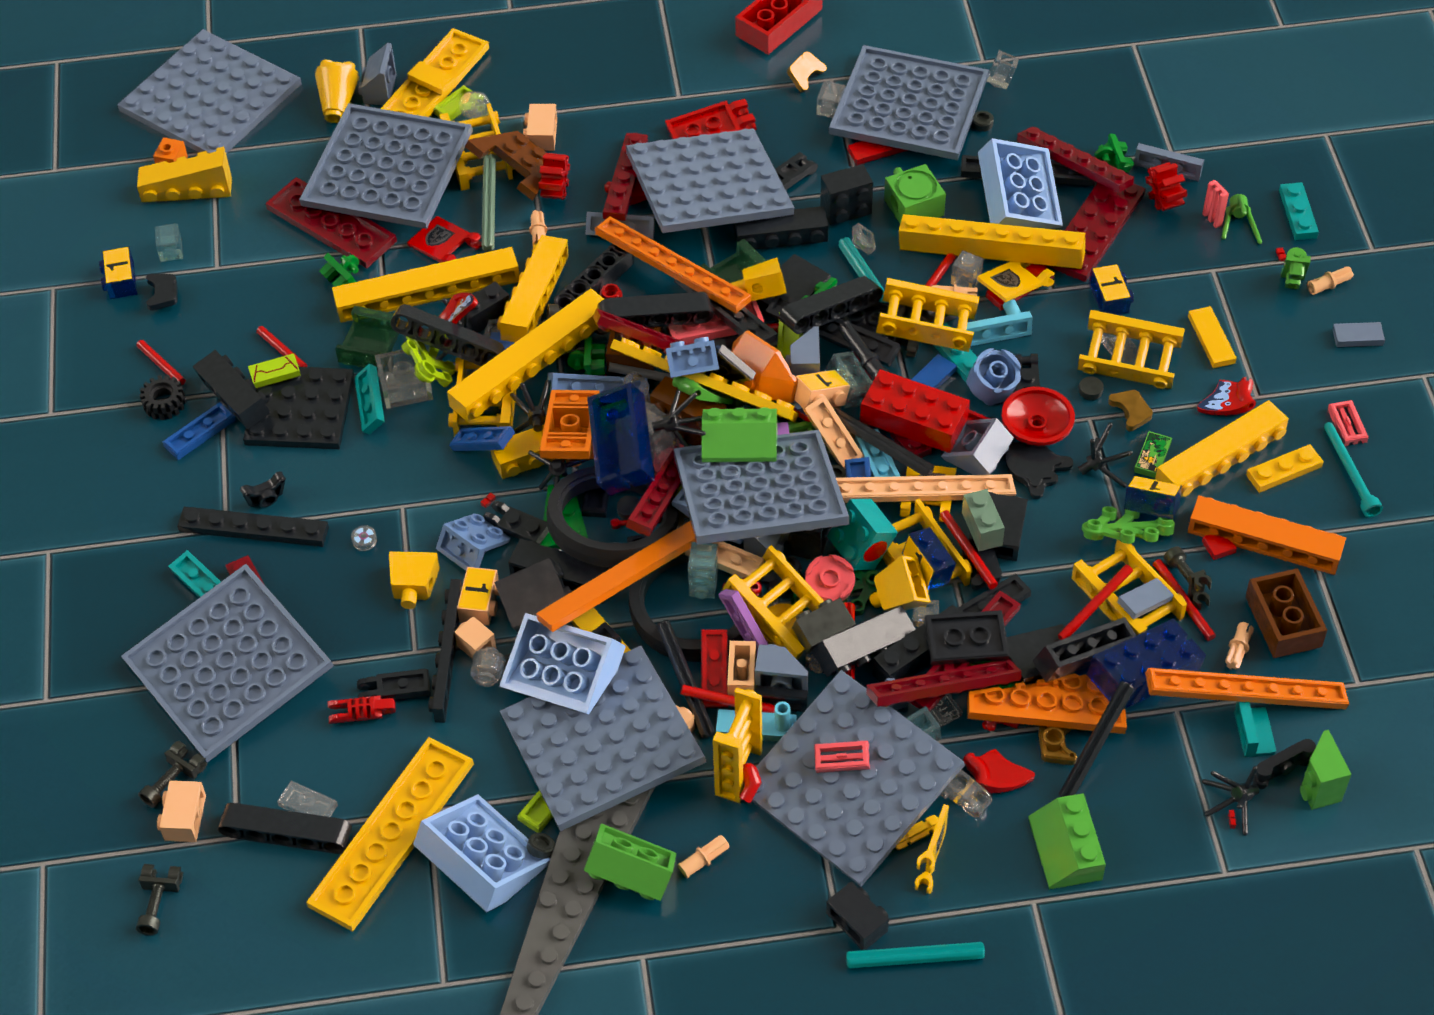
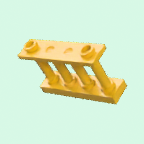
[439,103,514,191]
[876,278,979,352]
[1078,310,1185,389]
[448,357,517,437]
[882,499,972,608]
[1071,540,1187,648]
[722,545,824,660]
[713,687,762,803]

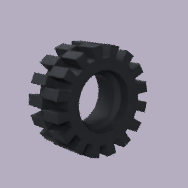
[140,375,186,420]

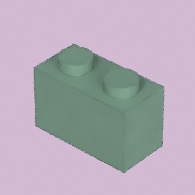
[962,489,1005,551]

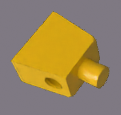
[731,258,787,301]
[389,552,440,609]
[870,556,930,611]

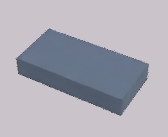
[1332,322,1385,347]
[1117,578,1174,620]

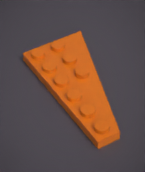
[967,666,1127,734]

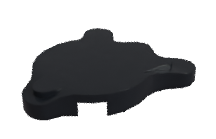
[1003,442,1073,499]

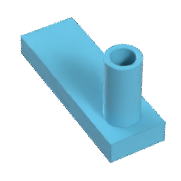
[966,299,1032,346]
[716,702,797,741]

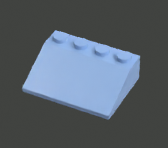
[978,138,1063,229]
[499,613,626,715]
[413,795,551,912]

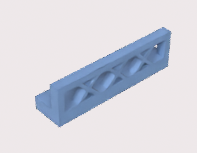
[547,373,647,402]

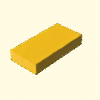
[407,61,455,95]

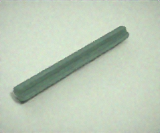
[481,154,496,251]

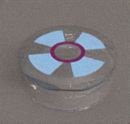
[351,526,377,551]

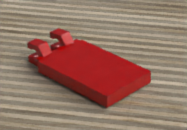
[665,99,757,139]

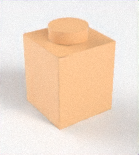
[454,616,496,663]

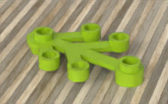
[401,335,456,387]

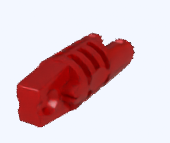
[328,696,396,724]

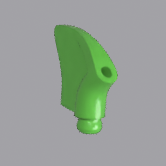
[672,376,734,404]

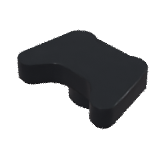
[146,274,178,311]
[240,471,286,507]
[961,548,1002,590]

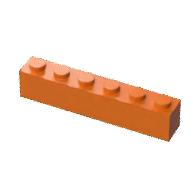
[1187,495,1346,575]

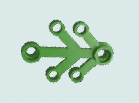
[1082,505,1175,544]

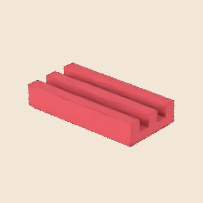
[1202,180,1229,228]
[1327,400,1368,446]
[815,741,870,773]

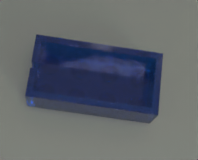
[587,382,655,495]
[1086,618,1206,710]

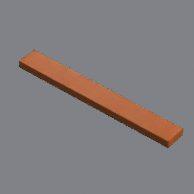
[595,217,751,313]
[536,520,697,632]
[1145,668,1349,709]

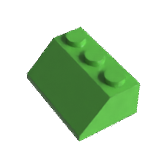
[702,407,778,462]
[1028,793,1106,889]
[584,823,677,901]

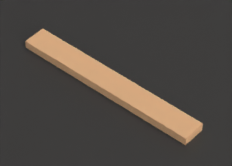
[836,474,1016,503]

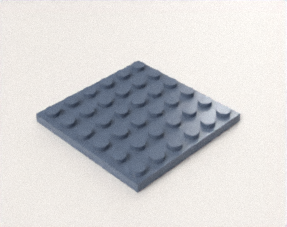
[117,29,302,153]
[829,45,989,160]
[299,103,473,229]
[626,129,794,233]
[674,430,849,545]
[121,564,334,762]
[500,646,706,831]
[743,670,965,887]

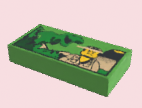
[1134,431,1172,478]

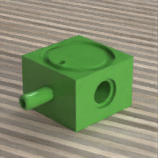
[884,164,946,223]

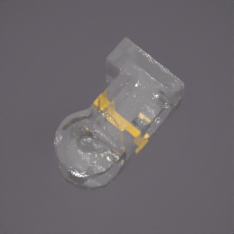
[940,769,992,818]

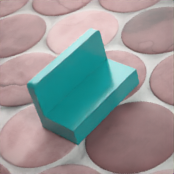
[1234,701,1276,757]

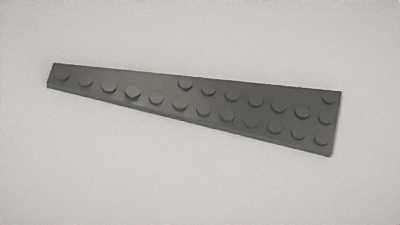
[500,787,655,1015]

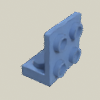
[666,337,719,378]
[435,513,510,570]

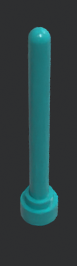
[1324,422,1383,518]

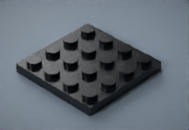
[243,367,354,449]

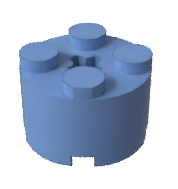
[966,348,1021,406]

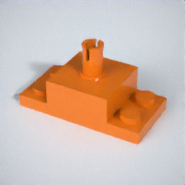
[539,390,600,467]

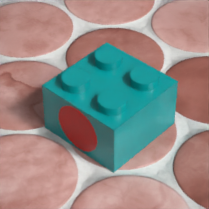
[827,499,898,570]

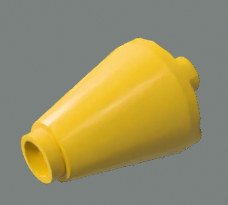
[315,60,359,123]

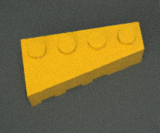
[137,146,232,202]

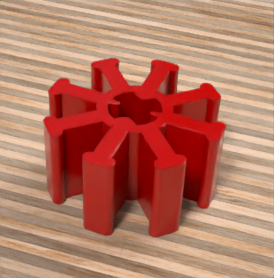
[539,153,570,200]
[1146,162,1187,211]

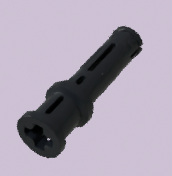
[837,320,891,383]

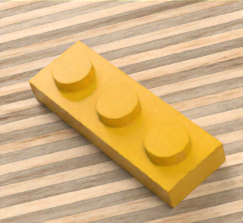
[1246,444,1324,493]

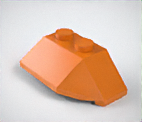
[731,331,798,403]

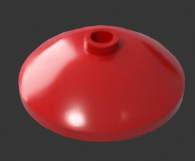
[1001,387,1075,446]

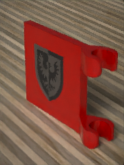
[407,216,482,263]

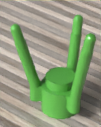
[1222,194,1262,244]

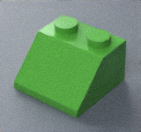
[1300,730,1352,810]

